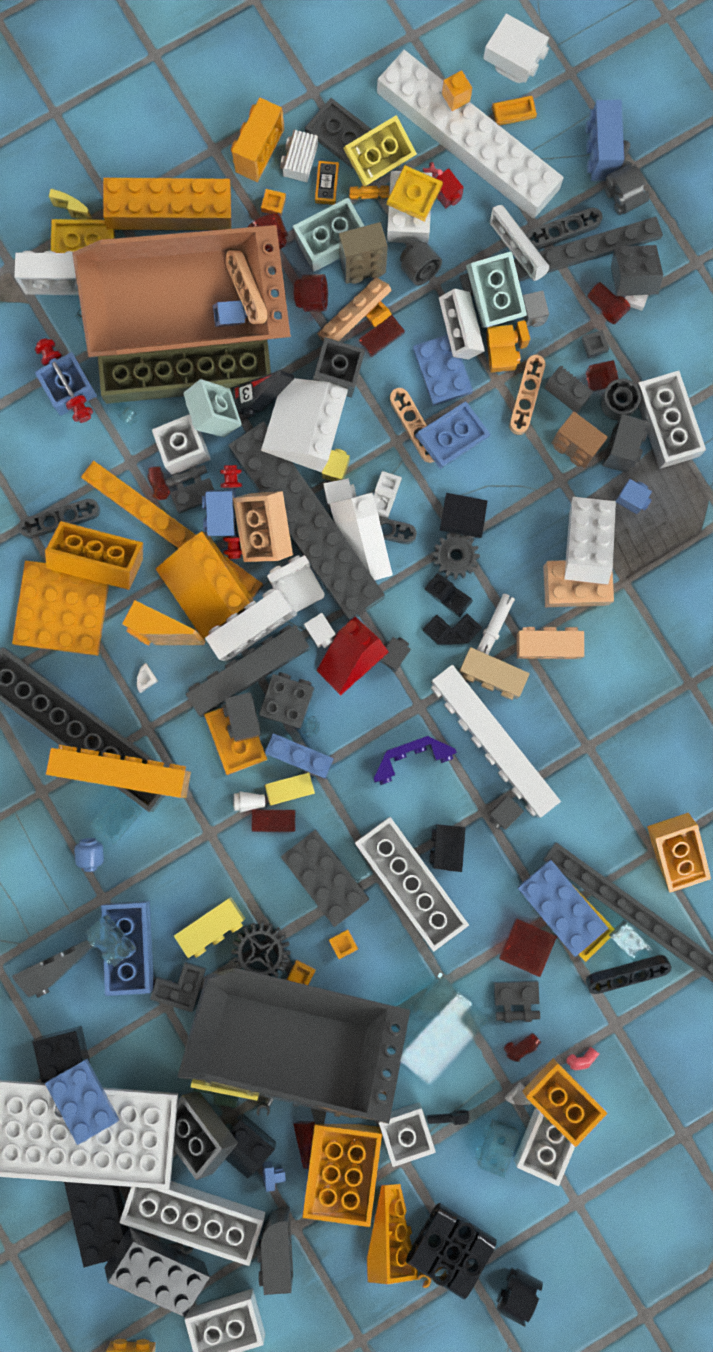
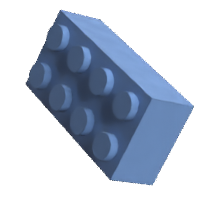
[101,901,154,996]

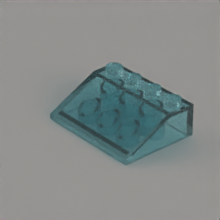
[388,973,489,1085]

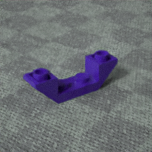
[373,736,457,785]

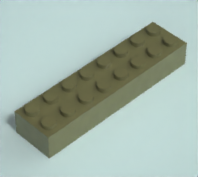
[98,340,271,404]

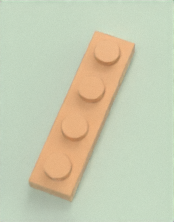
[317,277,392,341]

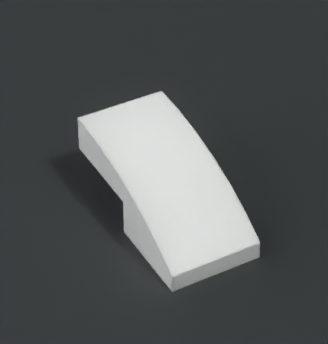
[373,471,402,519]

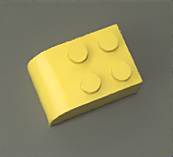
[343,115,417,187]

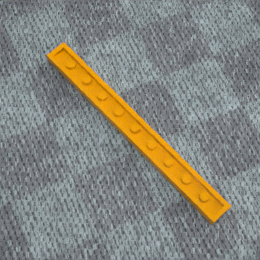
[81,460,263,599]

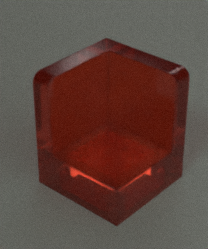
[586,360,619,391]

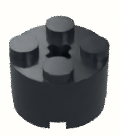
[496,1267,543,1327]

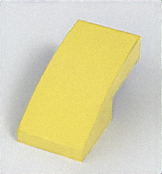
[49,189,92,220]
[264,773,315,806]

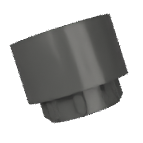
[400,241,442,285]
[600,379,641,421]

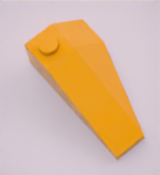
[367,1184,418,1284]

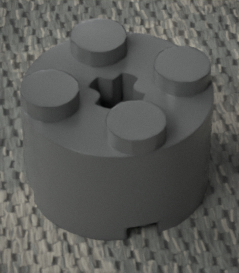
[604,163,649,215]

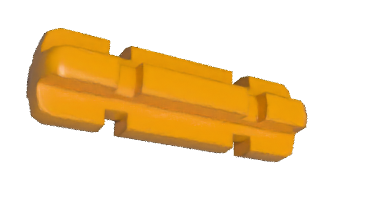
[349,185,390,200]

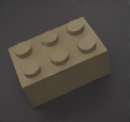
[339,222,388,284]

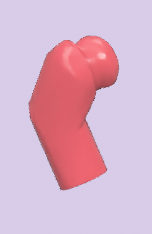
[566,1047,599,1071]

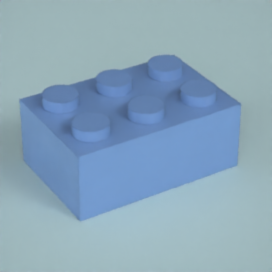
[586,100,624,181]

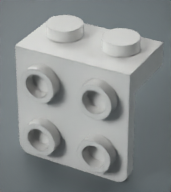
[267,555,325,612]

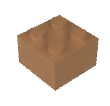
[552,411,608,468]

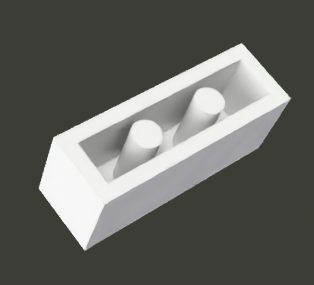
[439,288,485,359]

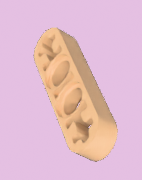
[225,250,267,324]
[509,355,545,435]
[390,388,435,463]

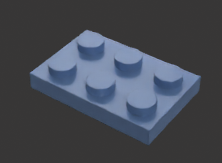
[413,335,473,406]
[415,401,491,469]
[45,1059,119,1145]

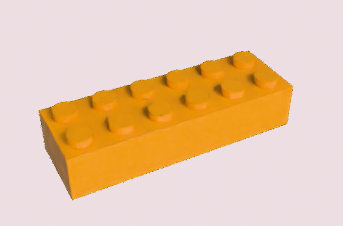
[103,178,232,230]
[46,745,191,798]

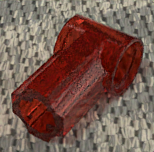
[587,282,631,324]

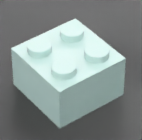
[183,379,242,438]

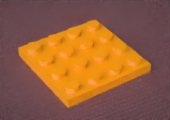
[12,560,109,656]

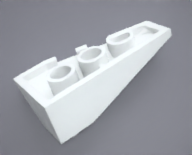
[330,493,392,580]

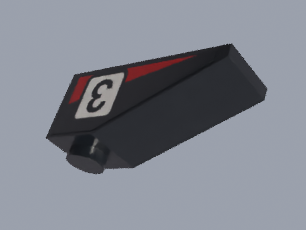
[231,370,294,418]

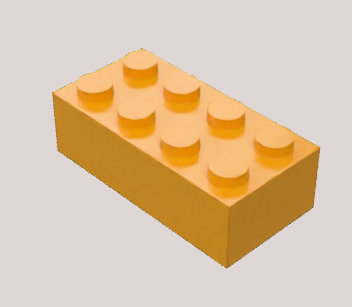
[45,521,143,590]

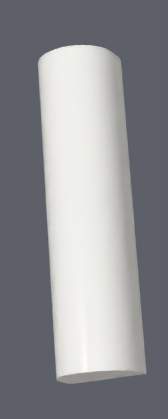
[490,205,549,281]

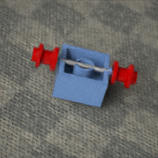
[34,338,97,423]
[202,465,242,559]

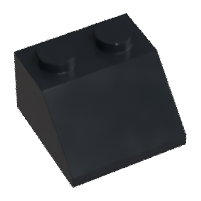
[429,824,466,872]
[225,1113,276,1179]

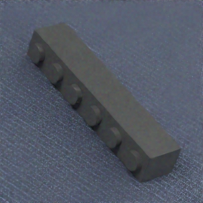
[186,625,310,717]

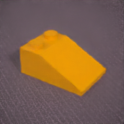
[647,813,711,893]

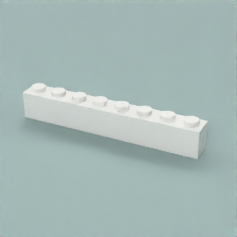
[431,665,561,818]

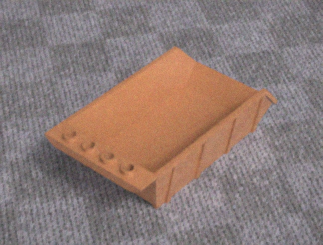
[72,225,291,357]

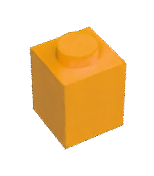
[442,70,472,111]

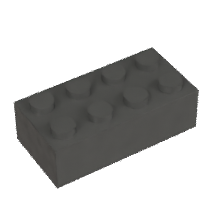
[281,829,369,927]

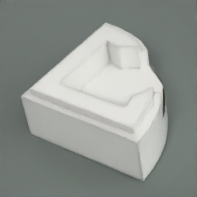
[137,663,158,693]
[504,1082,532,1105]

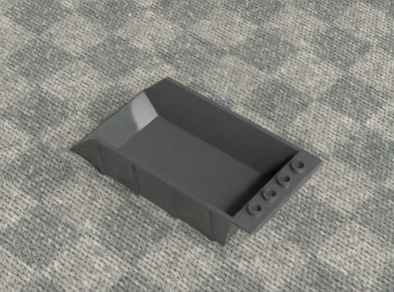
[177,968,410,1124]

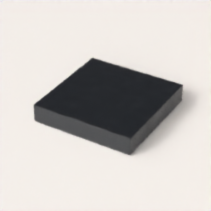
[440,493,488,538]

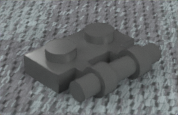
[165,465,214,514]
[494,980,540,1023]

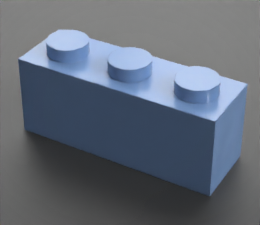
[265,733,334,779]

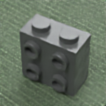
[259,672,315,729]

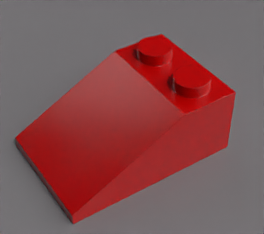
[316,616,389,696]

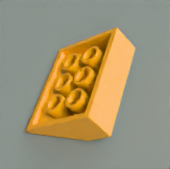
[156,531,254,639]
[122,600,206,646]
[302,1124,382,1227]

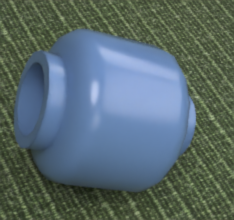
[74,838,104,872]

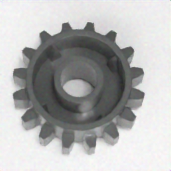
[432,533,480,580]

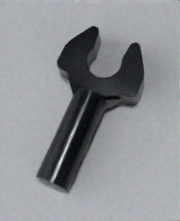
[427,1110,470,1125]

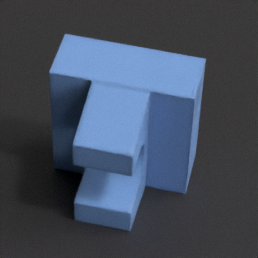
[262,1161,286,1192]

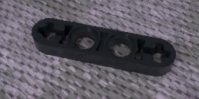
[586,955,672,994]

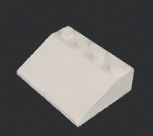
[261,378,348,472]

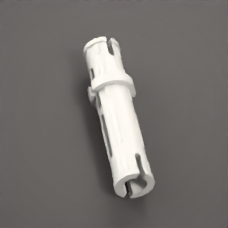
[476,594,515,655]

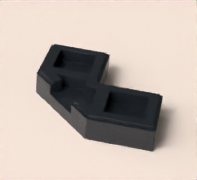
[422,614,483,645]

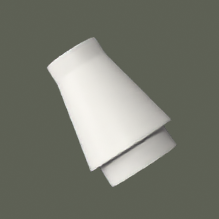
[233,791,265,813]

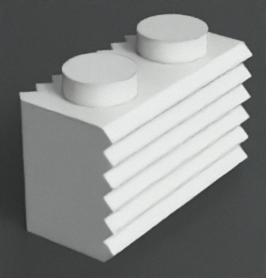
[280,130,318,182]

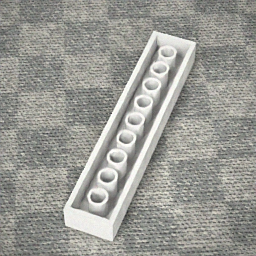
[377,50,564,219]

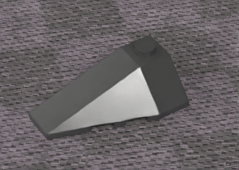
[12,933,103,998]

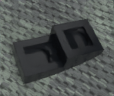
[424,573,473,617]

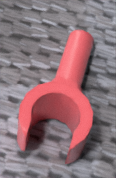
[423,162,442,178]

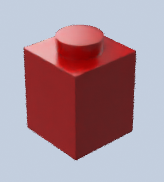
[435,168,464,209]

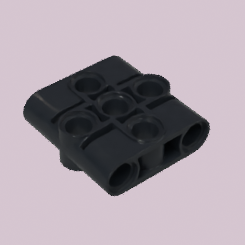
[406,1203,497,1300]

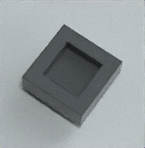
[581,330,609,358]

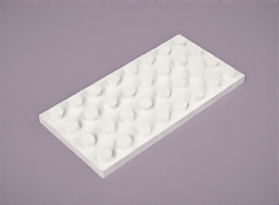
[0,1080,178,1189]

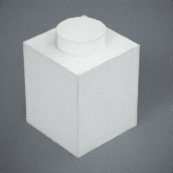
[324,478,356,509]
[304,613,336,648]

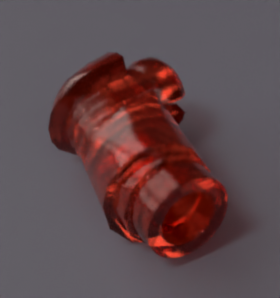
[147,467,170,500]
[504,1033,541,1062]

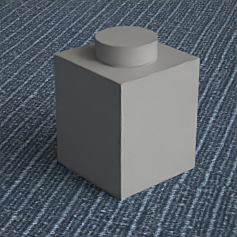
[523,291,549,327]

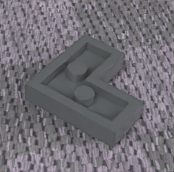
[150,962,206,1012]

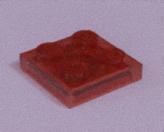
[499,918,557,977]

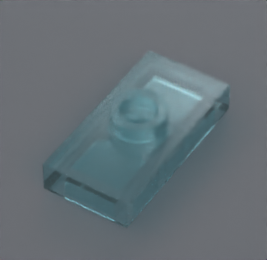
[609,920,653,962]

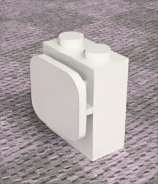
[483,14,549,83]

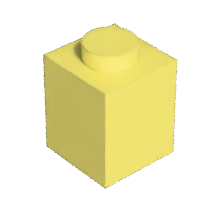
[322,449,350,482]

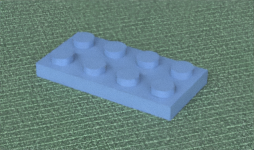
[517,860,609,957]

